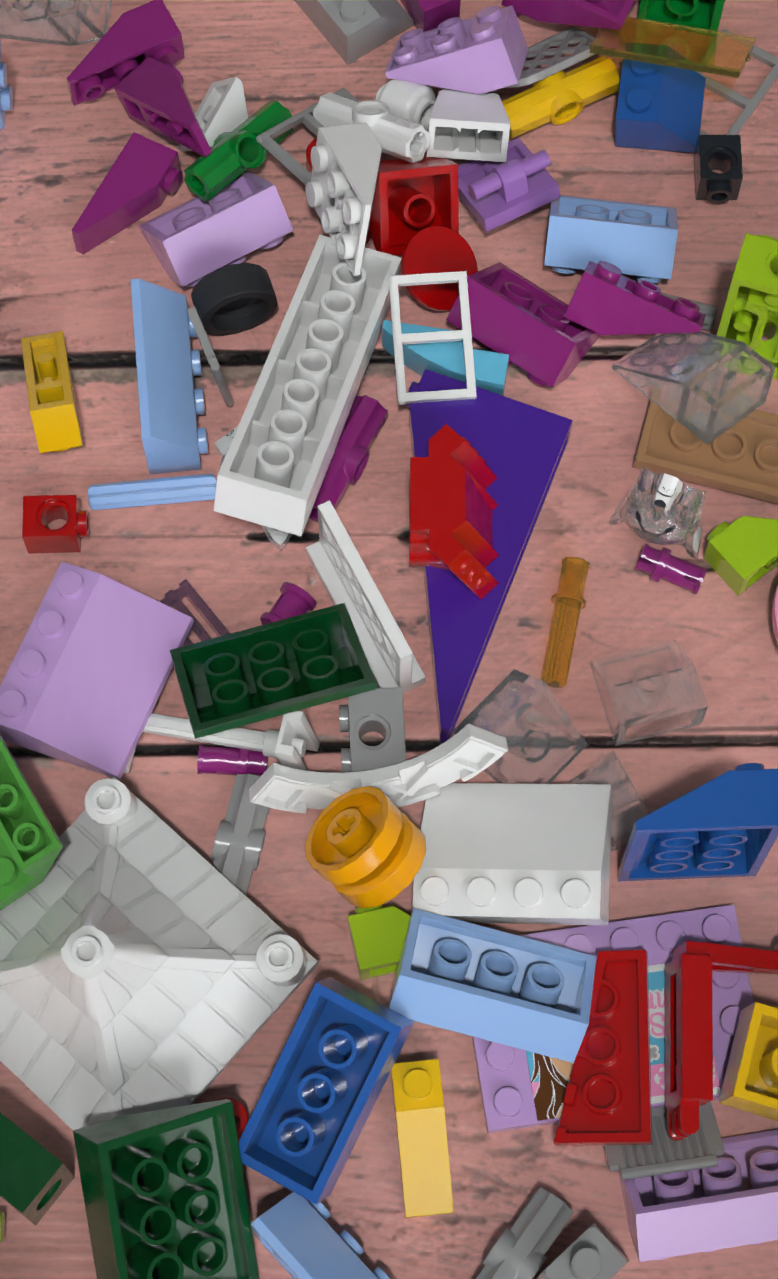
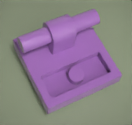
[458,137,560,232]

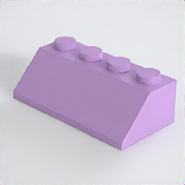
[618,1129,778,1262]

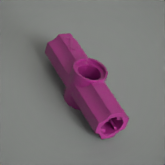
[309,395,388,522]

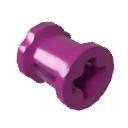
[260,582,317,625]

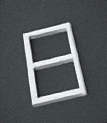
[388,271,477,405]

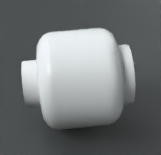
[375,79,436,131]

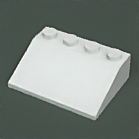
[412,783,612,926]

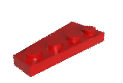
[554,950,652,1146]

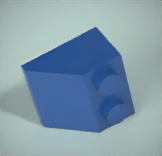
[615,48,706,153]

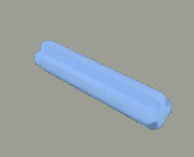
[88,474,217,510]

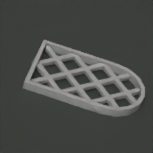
[507,26,605,87]

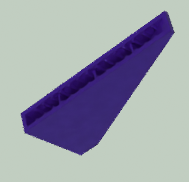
[405,369,573,743]

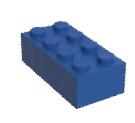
[238,977,414,1204]

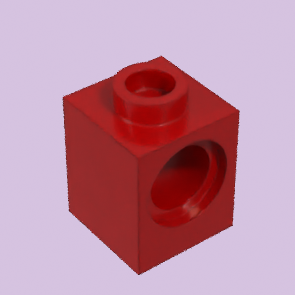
[22,494,89,554]

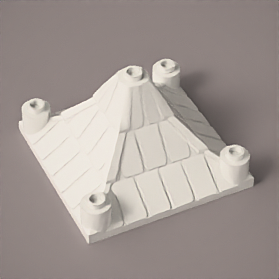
[0,777,320,1130]

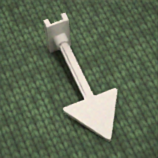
[124,711,320,773]

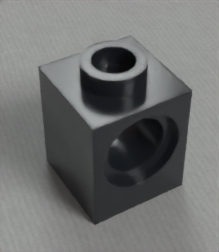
[694,135,743,203]

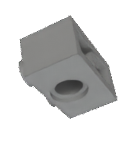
[339,687,406,773]

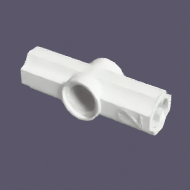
[313,92,430,163]

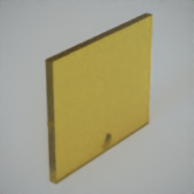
[589,16,756,78]

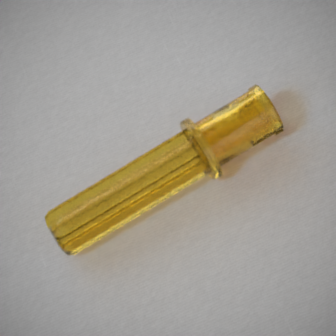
[540,557,590,688]

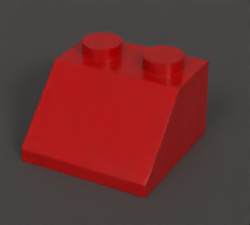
[369,156,459,255]

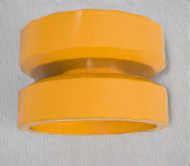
[305,786,426,909]

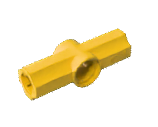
[502,56,620,139]

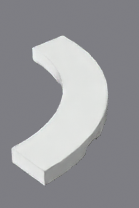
[249,724,508,814]

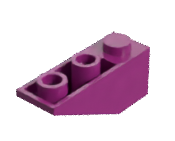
[67,0,185,106]
[563,261,706,335]

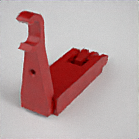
[665,941,778,1141]

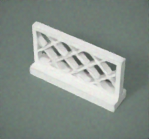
[306,500,426,694]

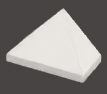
[177,77,248,152]

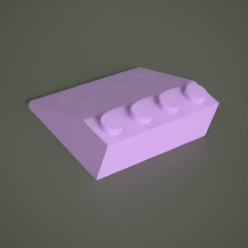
[0,562,194,780]

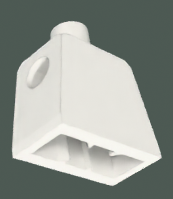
[426,89,510,162]

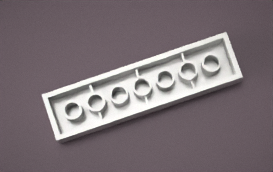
[213,235,402,536]

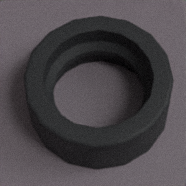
[191,263,278,335]

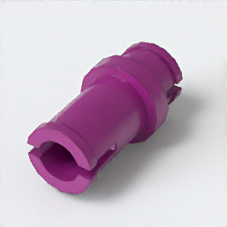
[635,543,707,594]
[197,745,268,776]

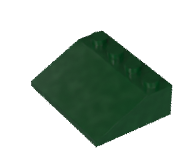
[170,603,377,739]
[73,1099,259,1279]

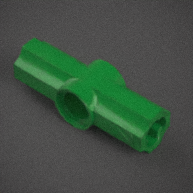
[183,100,294,201]

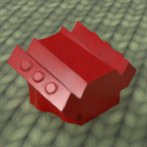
[409,424,499,599]

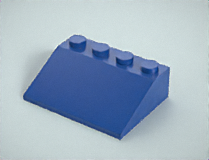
[617,763,778,881]

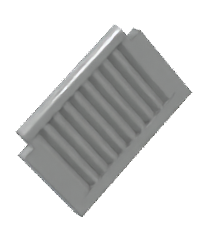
[186,306,234,406]
[603,1102,725,1181]

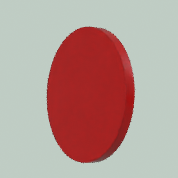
[401,226,478,311]

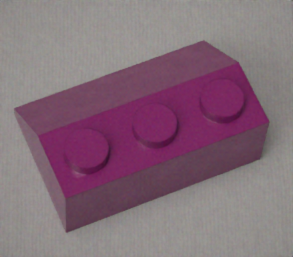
[446,262,601,387]

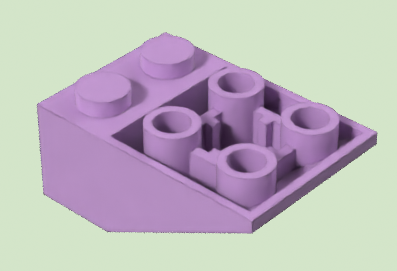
[385,5,529,95]

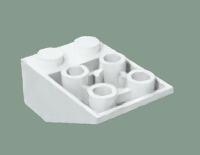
[306,123,382,276]

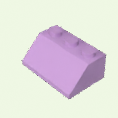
[139,171,294,287]

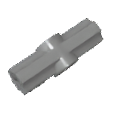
[211,773,270,896]
[476,1187,574,1279]

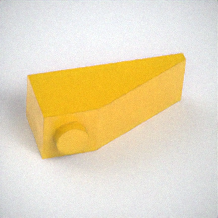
[21,331,83,453]
[391,1059,454,1218]

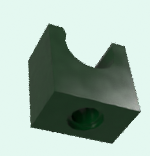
[0,1112,75,1226]

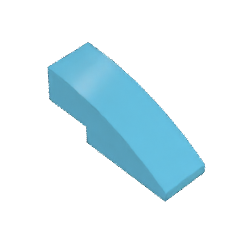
[382,320,509,396]

